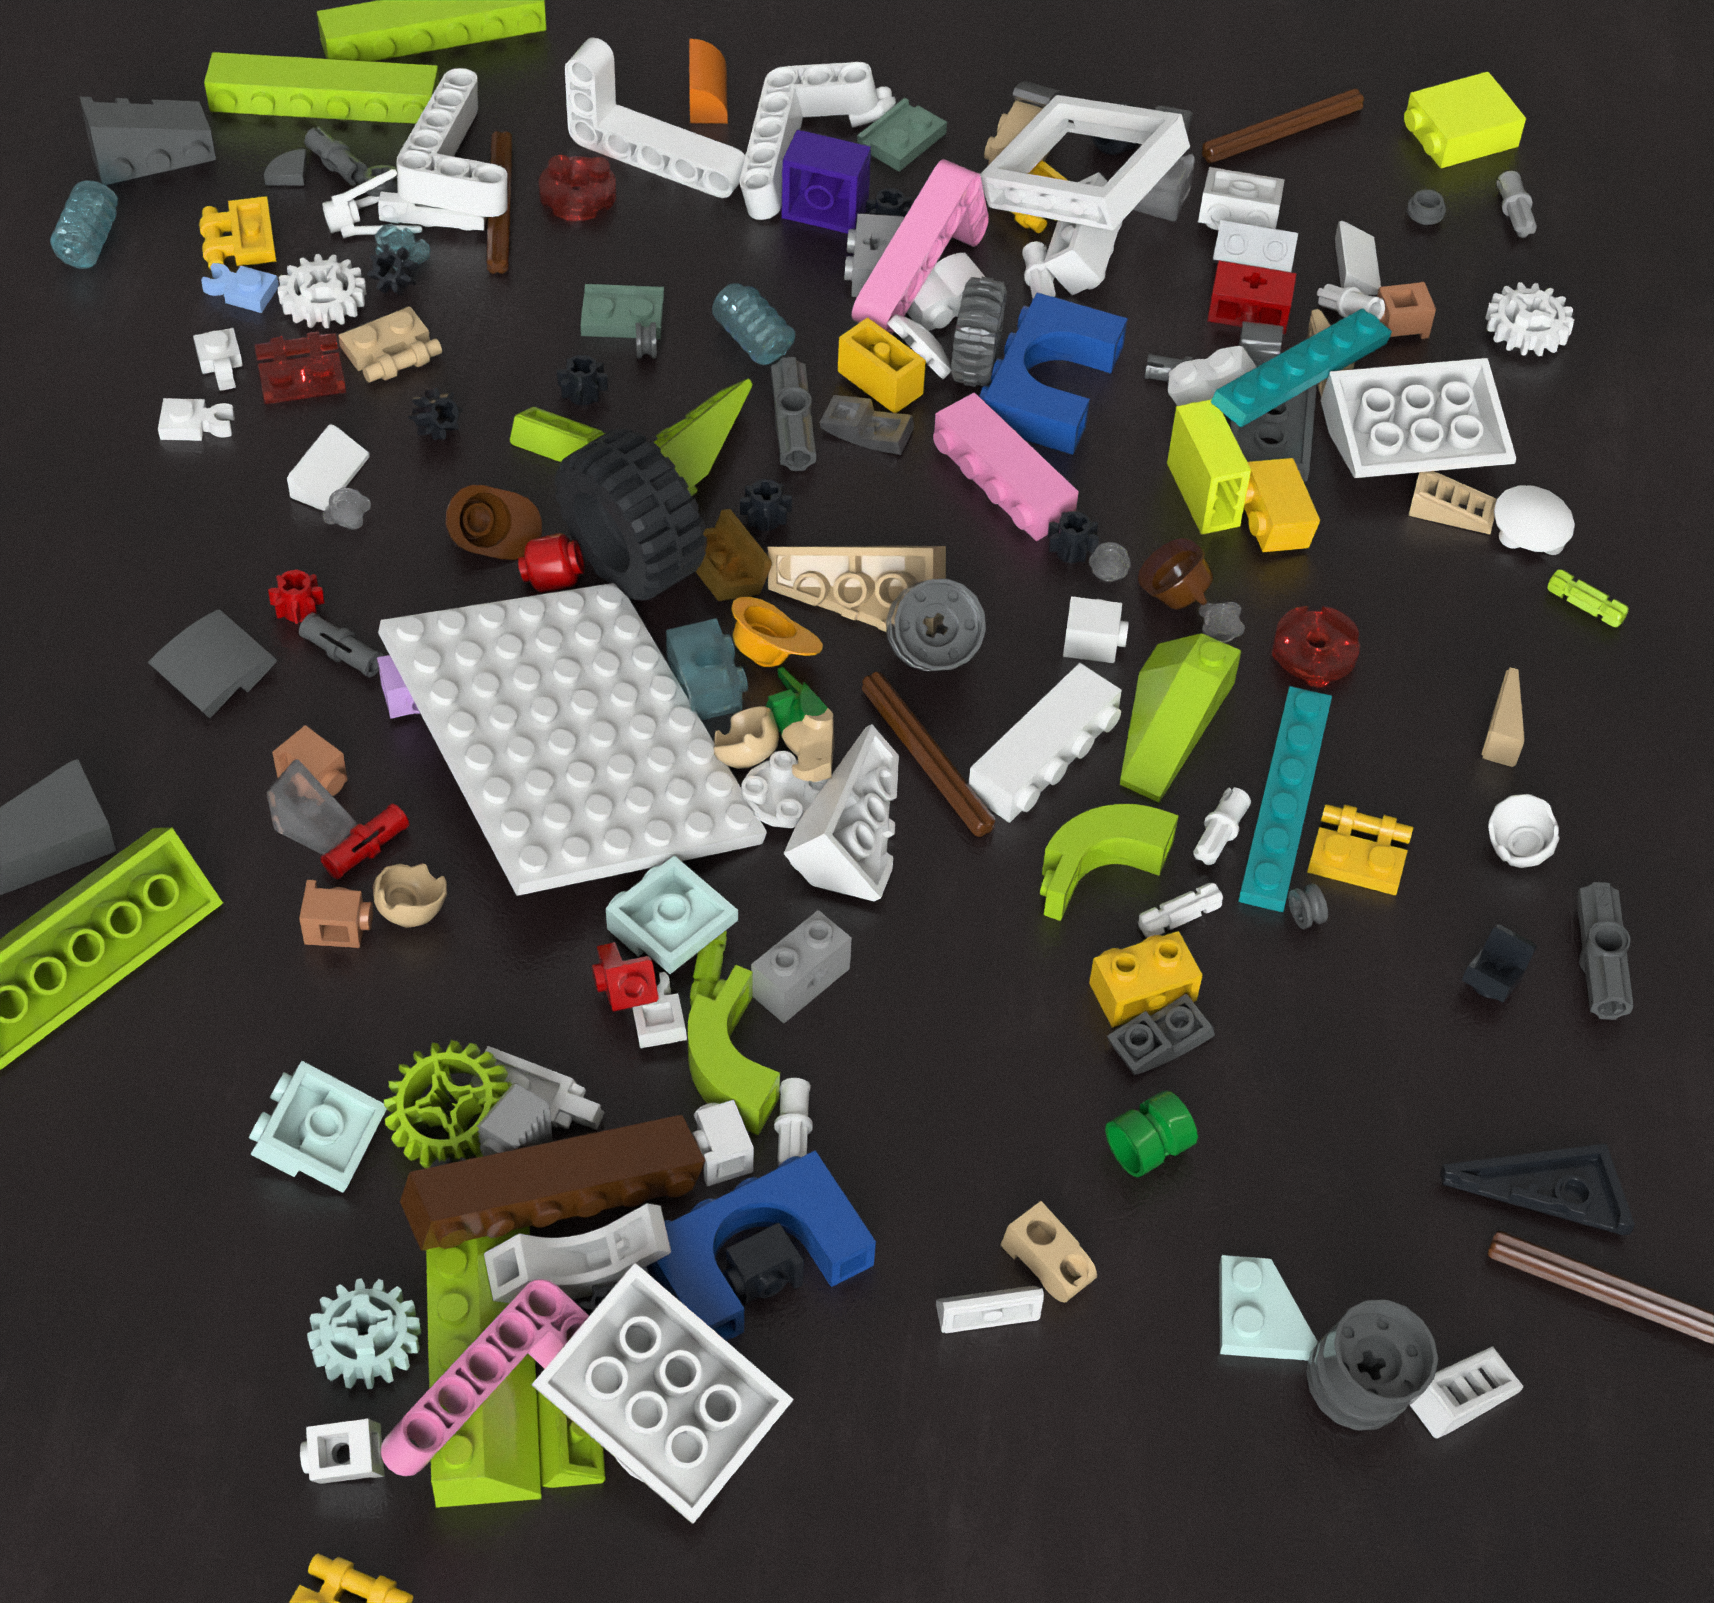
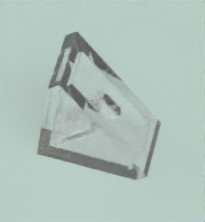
[1133,154,1195,222]
[266,759,357,855]

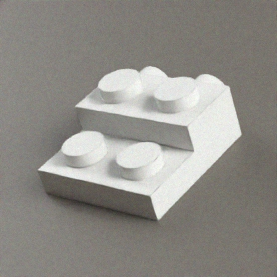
[1198,167,1285,230]

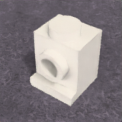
[691,1100,754,1187]
[300,1419,384,1484]

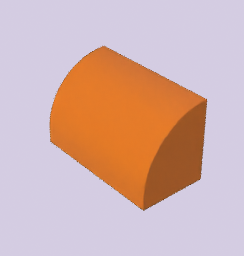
[689,39,728,123]

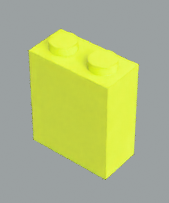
[1404,72,1526,169]
[1167,399,1251,535]

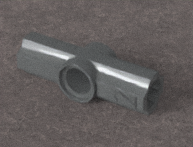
[771,357,816,471]
[1576,882,1634,1020]

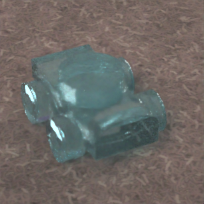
[375,223,430,271]

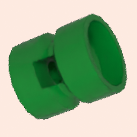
[1105,1090,1198,1178]

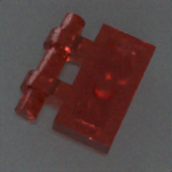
[255,331,346,404]

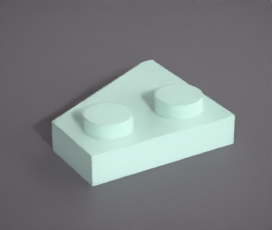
[1219,1255,1318,1361]

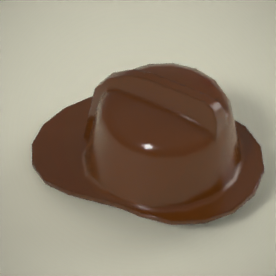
[446,485,542,560]
[1138,538,1213,610]

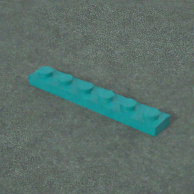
[1211,308,1392,427]
[1238,686,1332,912]

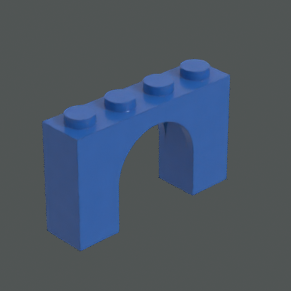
[979,292,1128,455]
[647,1150,876,1341]

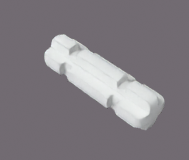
[1138,883,1223,938]

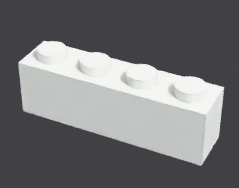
[969,663,1122,823]

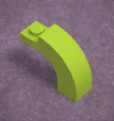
[1040,804,1179,921]
[688,965,780,1135]

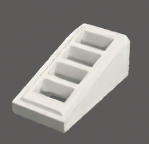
[1410,1346,1523,1438]

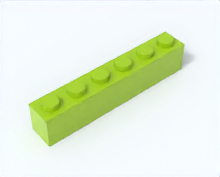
[317,0,546,62]
[204,52,439,124]

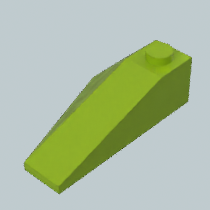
[653,378,753,496]
[1120,633,1241,802]

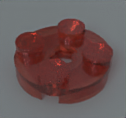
[539,155,616,221]
[1272,606,1360,688]

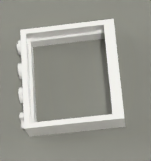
[980,95,1190,230]

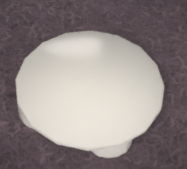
[887,314,951,379]
[1493,485,1575,555]
[741,751,829,828]

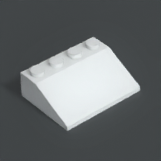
[1321,358,1516,478]
[532,1263,794,1524]

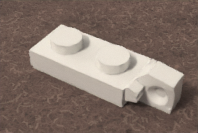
[378,192,487,230]
[470,1046,605,1130]

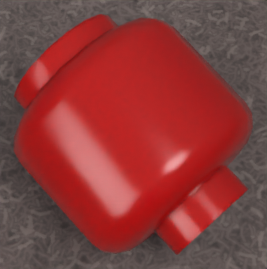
[518,533,584,593]

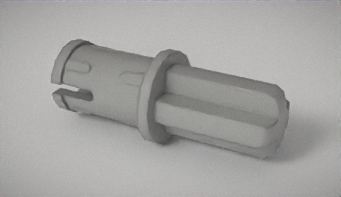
[1496,171,1537,238]

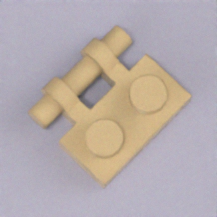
[338,306,442,383]

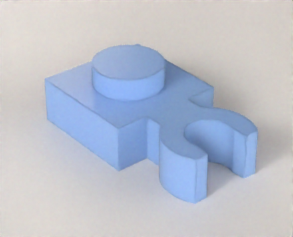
[201,263,279,313]

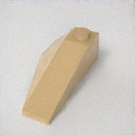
[768,546,946,634]

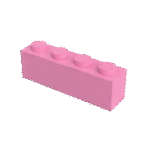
[933,393,1079,541]

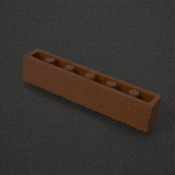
[400,1115,705,1251]

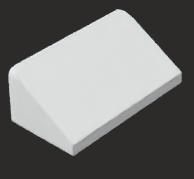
[1335,221,1381,295]
[287,424,369,512]
[936,1286,1044,1333]

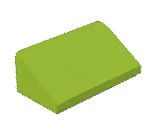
[510,407,605,462]
[537,1391,605,1488]

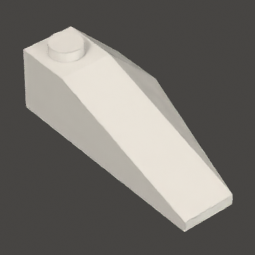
[783,724,899,901]

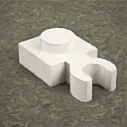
[158,398,235,441]
[632,972,687,1048]

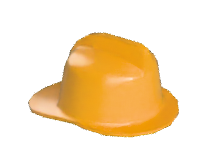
[731,597,823,667]

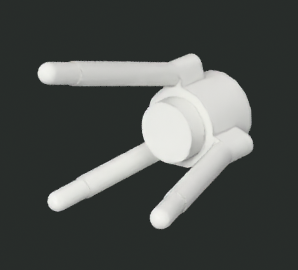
[322,169,423,238]

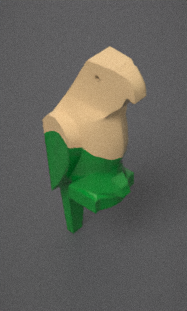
[765,667,835,782]

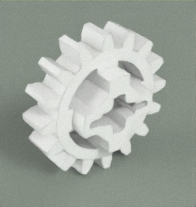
[277,254,366,328]
[1485,282,1575,356]

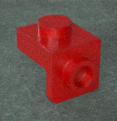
[592,942,659,1011]

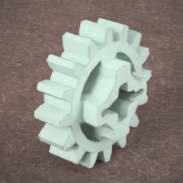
[307,1279,421,1389]

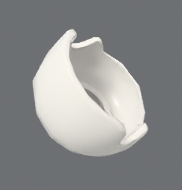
[1488,794,1560,868]

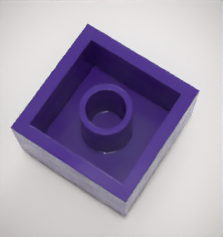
[782,130,871,234]

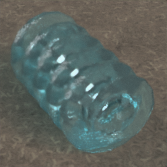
[50,180,118,269]
[712,283,796,365]

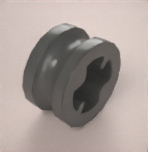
[363,165,398,197]
[636,322,657,359]
[1288,883,1328,929]

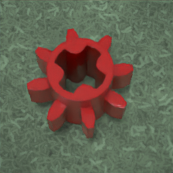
[268,569,325,623]

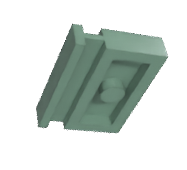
[857,98,947,171]
[580,284,664,339]

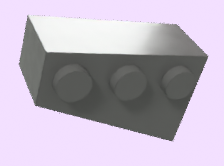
[79,97,216,185]

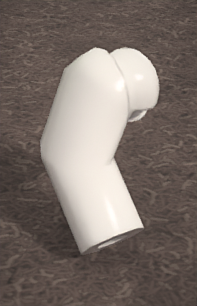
[848,86,896,128]

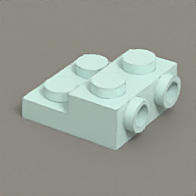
[606,856,738,974]
[248,1061,386,1193]

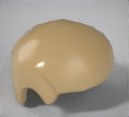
[713,706,779,769]
[373,863,447,928]

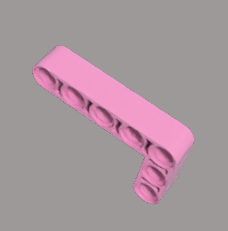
[852,159,989,335]
[381,1279,589,1476]

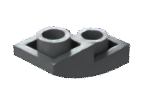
[1107,993,1215,1075]

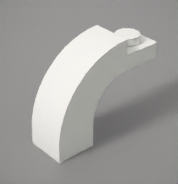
[484,1203,671,1303]

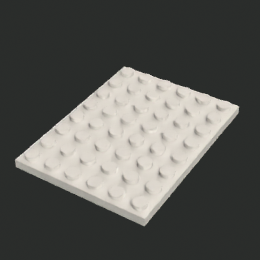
[378,583,767,896]

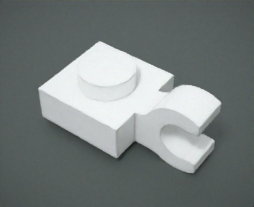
[193,328,243,391]

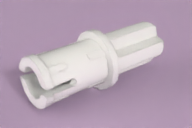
[1022,241,1056,299]
[1317,284,1385,320]
[1193,787,1251,865]
[774,1078,813,1166]

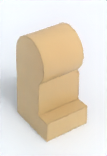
[1001,1201,1097,1303]

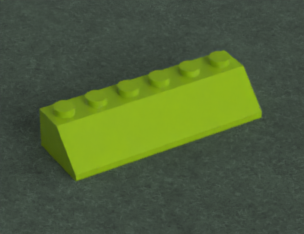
[0,828,223,1070]
[426,1227,541,1508]

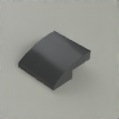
[148,609,277,718]

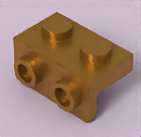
[695,509,772,601]

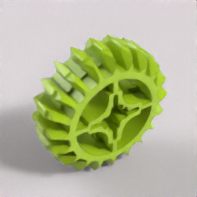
[384,1039,512,1168]

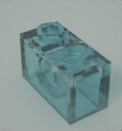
[666,618,748,721]

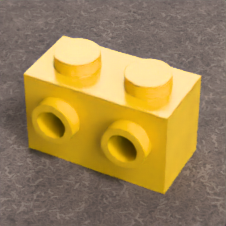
[838,317,926,413]
[1244,458,1320,552]
[1089,931,1203,1028]

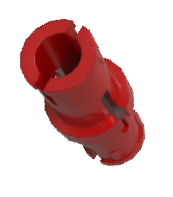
[320,803,410,880]

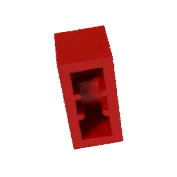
[1207,261,1297,334]

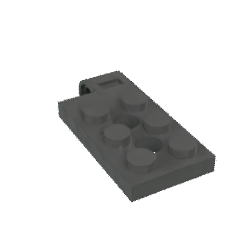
[1230,321,1317,482]

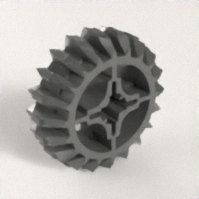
[951,277,1007,387]

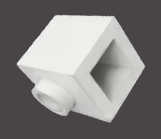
[1063,596,1129,663]

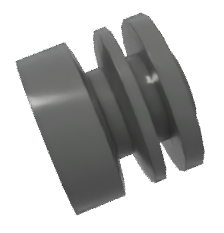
[886,578,986,671]
[1306,1300,1438,1430]

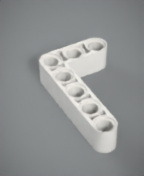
[565,38,746,198]
[739,62,878,220]
[396,68,508,217]

